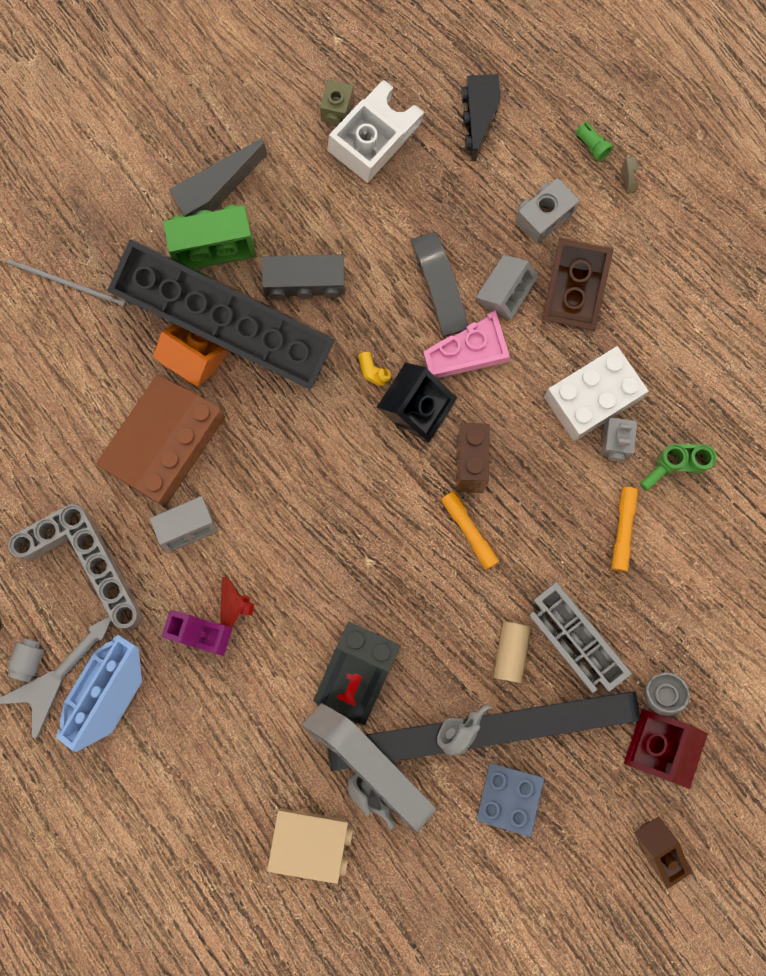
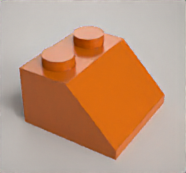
[153,324,230,387]

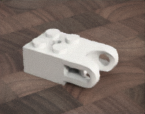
[327,80,425,183]

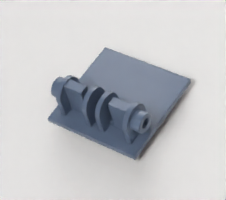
[477,763,545,837]

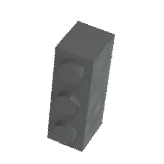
[262,254,345,300]

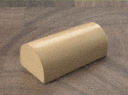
[493,622,531,684]

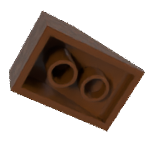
[542,237,614,330]

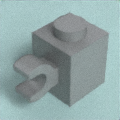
[601,417,637,462]

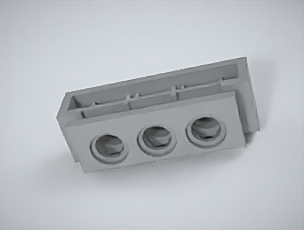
[529,581,632,693]

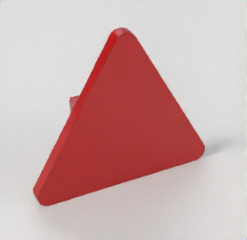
[220,577,254,628]

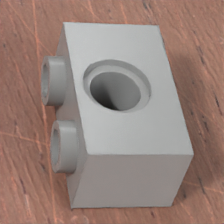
[516,178,580,244]

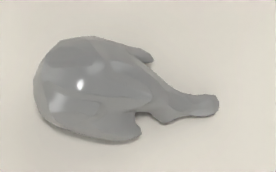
[437,705,492,756]
[348,773,395,830]

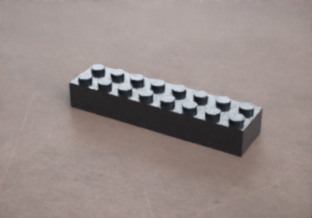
[107,239,336,390]

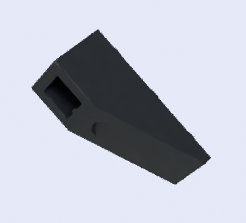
[461,74,501,161]

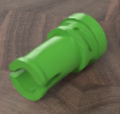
[575,121,614,162]

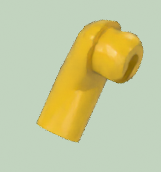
[358,352,391,386]

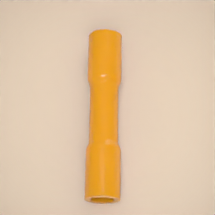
[611,487,638,572]
[441,491,500,570]

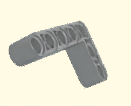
[8,504,143,630]
[302,703,437,833]

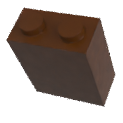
[456,423,490,493]

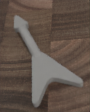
[0,617,112,738]

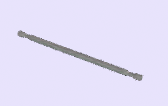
[6,259,126,307]

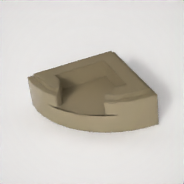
[621,156,638,194]

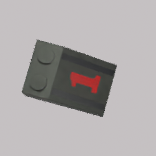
[313,621,401,725]

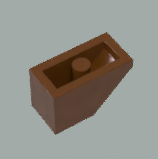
[634,816,691,889]

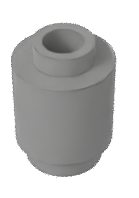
[7,638,44,682]

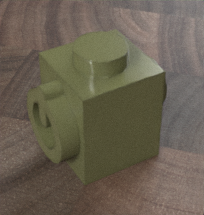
[320,79,354,126]

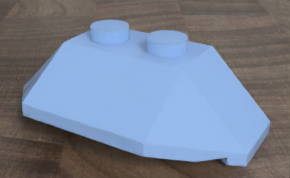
[56,635,142,752]

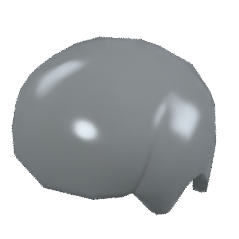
[645,672,690,717]

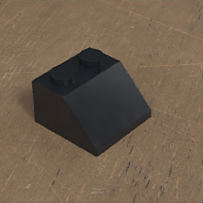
[376,362,457,443]

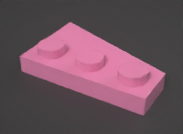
[423,310,510,378]

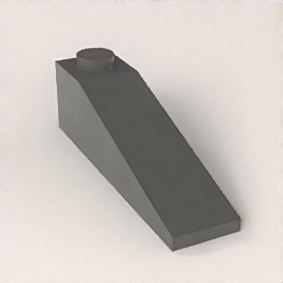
[169,138,267,217]

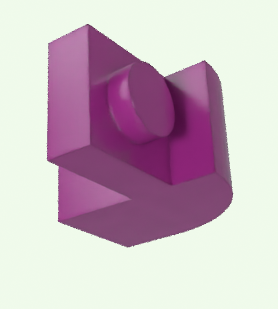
[161,610,233,656]

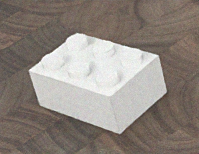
[544,346,649,442]

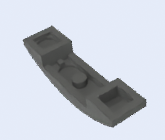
[410,232,468,337]

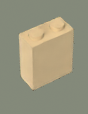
[267,808,353,884]

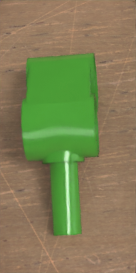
[640,444,717,491]

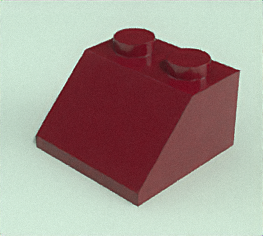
[624,709,708,789]

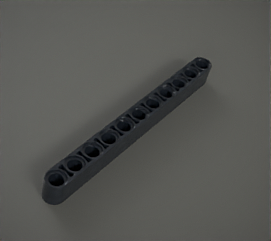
[327,691,641,771]

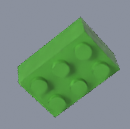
[163,205,257,269]

